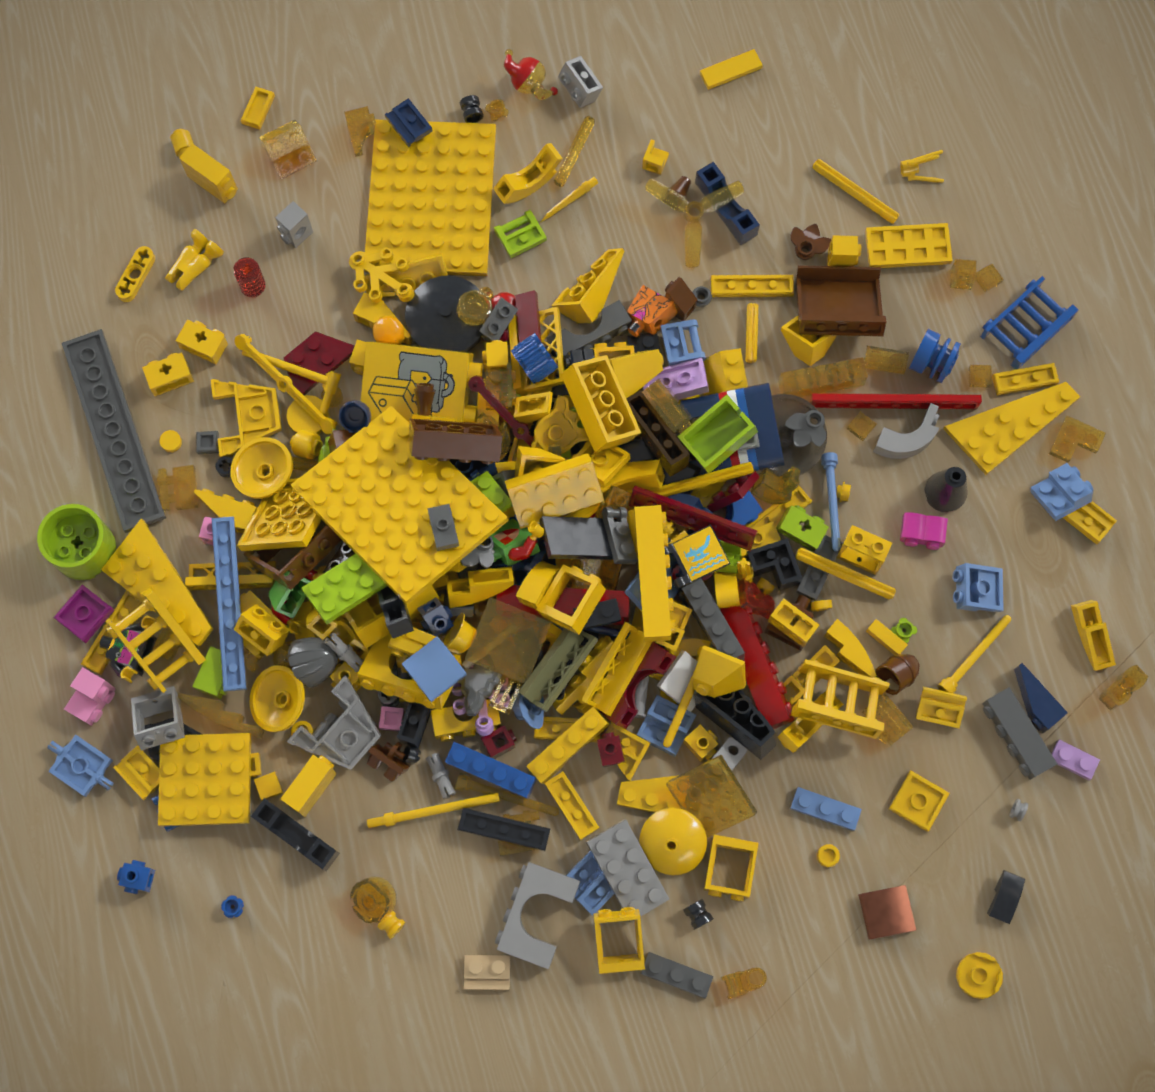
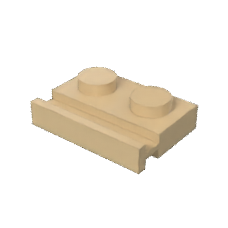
[464,955,511,990]

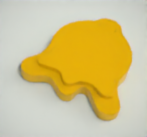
[531,396,590,454]

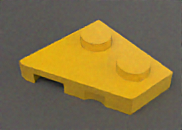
[605,722,651,781]

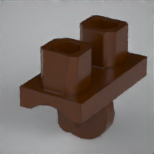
[367,742,410,782]

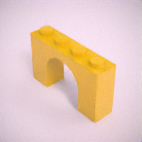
[357,634,462,710]

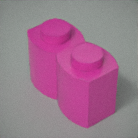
[900,512,948,550]

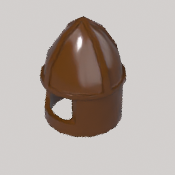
[875,654,920,695]

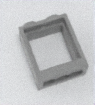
[131,686,185,750]

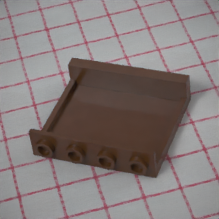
[796,265,887,337]

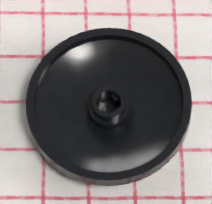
[405,276,489,352]

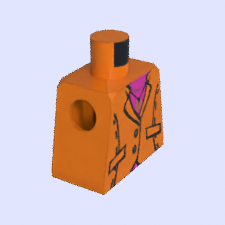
[627,285,677,337]

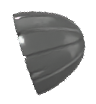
[288,637,338,688]

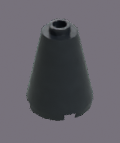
[924,467,968,512]

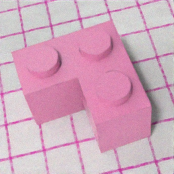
[64,667,116,726]

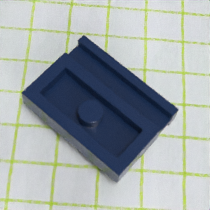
[385,98,433,147]

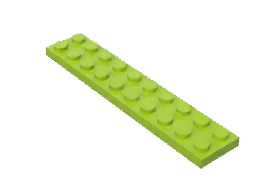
[302,471,513,625]

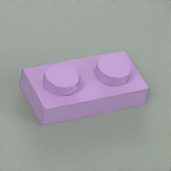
[1051,739,1100,780]

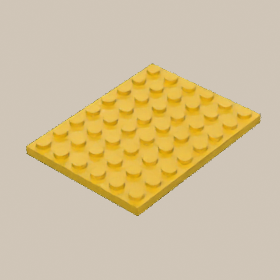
[365,119,496,276]
[291,406,508,605]

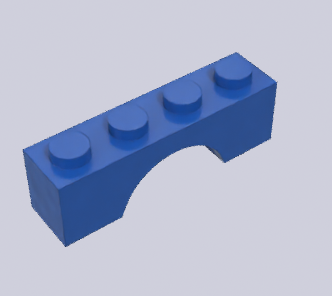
[687,491,763,541]
[445,742,537,799]

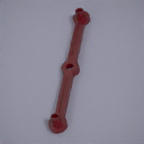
[468,375,534,447]

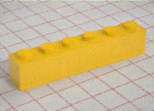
[634,505,675,642]

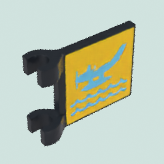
[664,525,731,591]

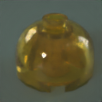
[350,876,397,924]

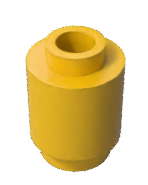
[170,129,194,158]

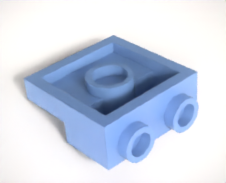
[1030,463,1093,521]
[952,563,1004,612]

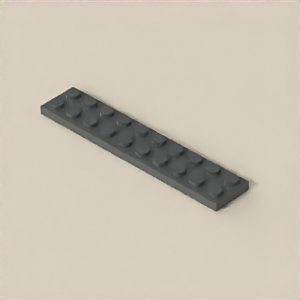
[62,329,166,533]

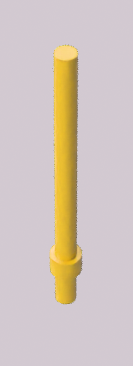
[367,793,500,828]

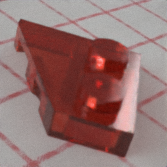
[738,578,775,619]

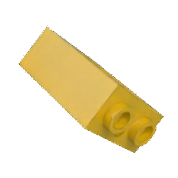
[836,525,892,575]
[536,564,606,635]
[704,835,759,902]
[593,907,645,974]

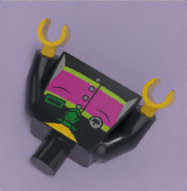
[100,616,157,683]

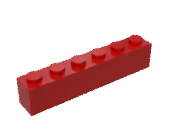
[496,585,630,625]
[719,597,795,729]

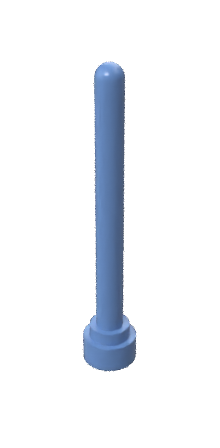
[820,452,841,551]

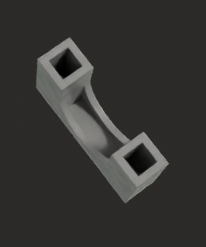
[495,862,581,969]

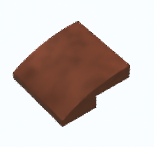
[858,885,916,940]

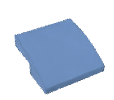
[402,636,467,702]
[637,695,696,757]
[566,850,614,916]

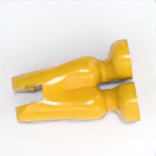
[165,229,224,291]

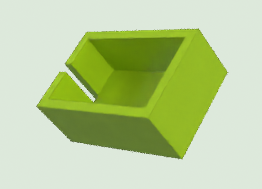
[678,394,758,473]

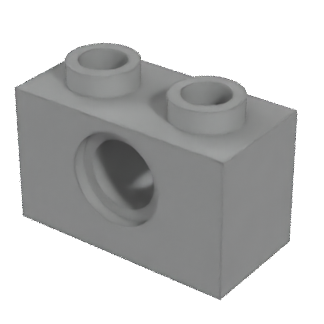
[275,201,313,248]

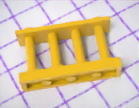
[105,588,206,693]
[791,659,890,739]

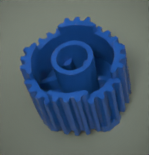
[511,333,559,384]

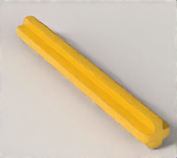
[812,159,899,224]
[652,462,754,497]
[795,548,896,600]

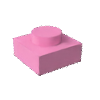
[379,706,404,731]

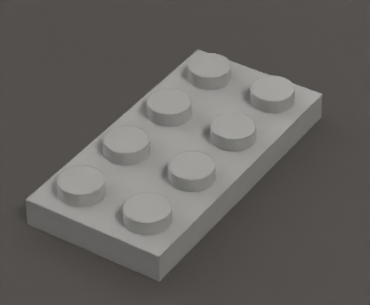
[586,819,669,922]

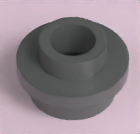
[692,286,712,307]

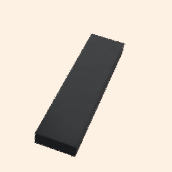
[457,808,551,851]

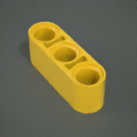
[714,571,740,608]

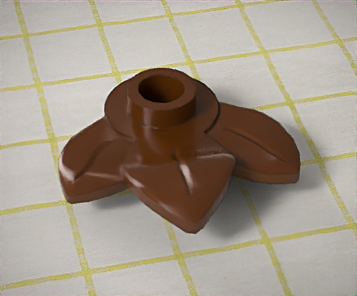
[790,224,831,260]

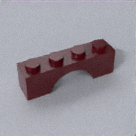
[598,641,676,729]

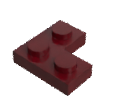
[707,471,760,513]

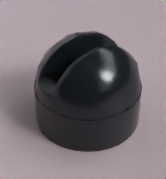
[403,745,421,763]

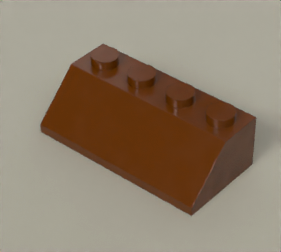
[409,419,502,464]

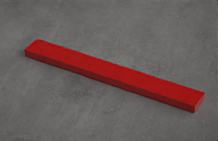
[810,393,982,409]

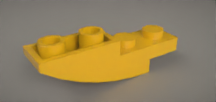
[552,636,614,715]

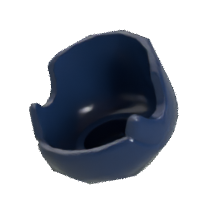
[338,400,371,433]

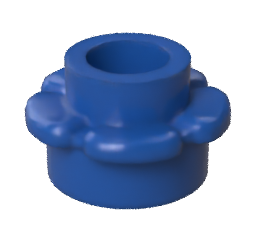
[221,895,244,918]

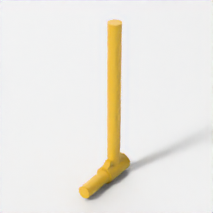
[242,350,342,414]

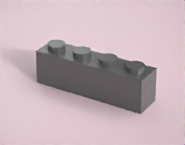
[982,687,1057,780]

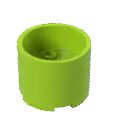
[37,504,116,580]

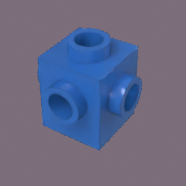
[117,860,156,894]

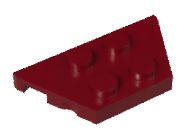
[283,331,355,395]

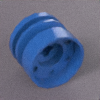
[909,329,961,383]

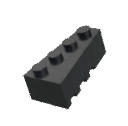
[694,690,776,760]

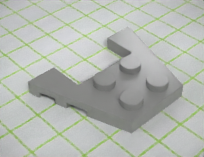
[287,676,381,770]

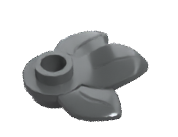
[785,410,826,447]
[460,536,494,569]

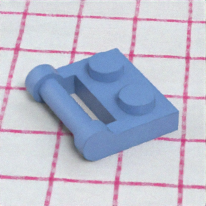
[660,319,706,366]

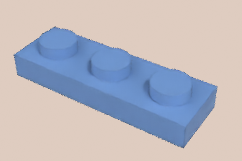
[790,787,862,831]

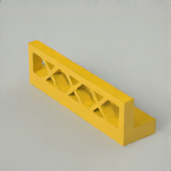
[185,561,276,591]
[582,622,653,716]

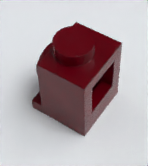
[481,725,517,759]

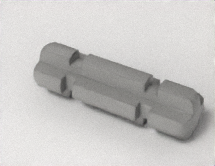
[312,712,338,740]

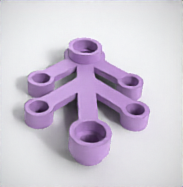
[452,659,511,736]

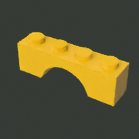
[526,707,611,784]

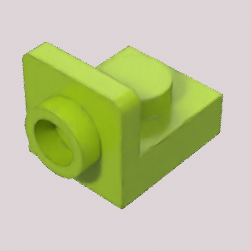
[716,540,742,573]

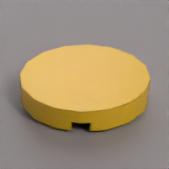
[286,395,330,434]
[956,952,1003,999]

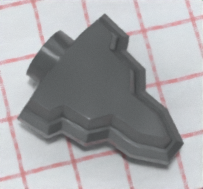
[458,663,502,716]

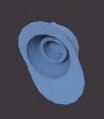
[512,684,544,729]

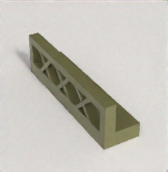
[518,628,598,712]

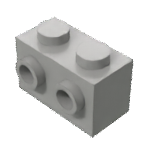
[558,56,603,108]

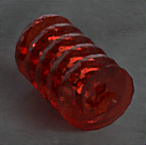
[233,257,266,298]

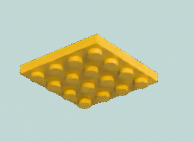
[236,478,321,551]
[158,733,251,826]

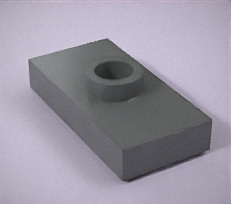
[427,504,459,551]

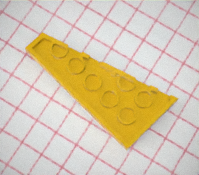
[943,382,1080,475]
[101,518,214,646]

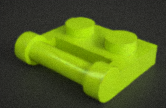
[494,210,547,258]

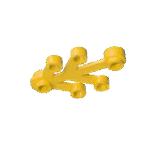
[349,248,415,303]

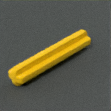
[745,303,758,363]

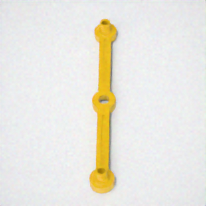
[234,334,338,434]

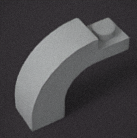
[873,403,939,459]

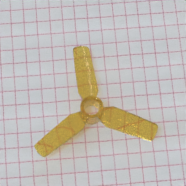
[645,179,744,268]

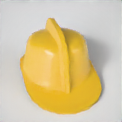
[442,613,477,654]

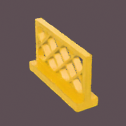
[508,307,565,396]

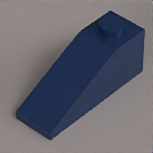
[1014,663,1068,733]

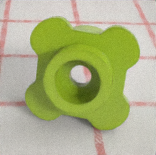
[891,618,917,643]

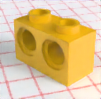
[768,598,819,647]

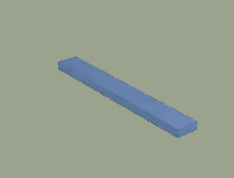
[212,516,247,692]

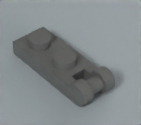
[602,507,638,564]

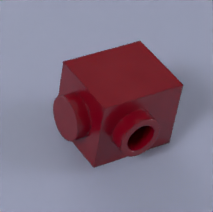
[597,732,625,767]

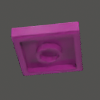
[53,584,114,643]

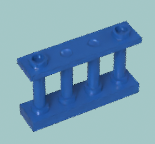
[980,276,1079,370]

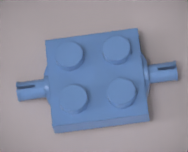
[47,735,114,797]

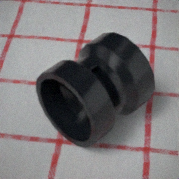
[459,95,484,123]
[683,899,714,930]

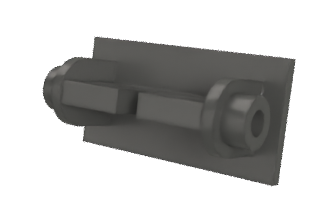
[479,297,518,342]

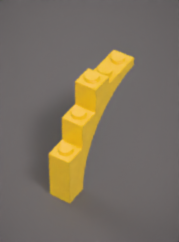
[558,460,665,518]

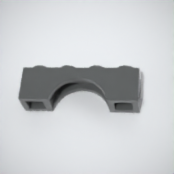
[547,300,632,358]
[682,578,745,661]

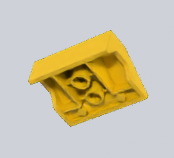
[344,585,441,649]

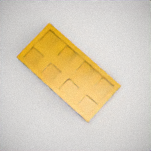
[865,223,953,268]

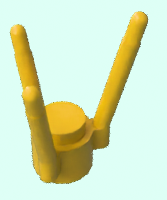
[900,150,944,183]

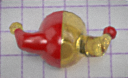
[504,49,558,101]

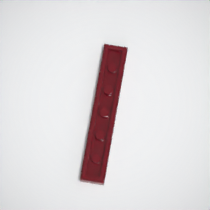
[629,486,757,551]

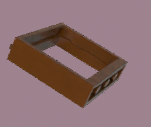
[243,525,342,590]

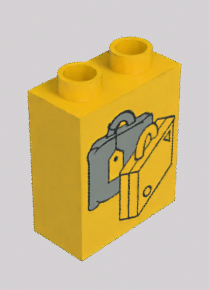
[361,342,483,423]

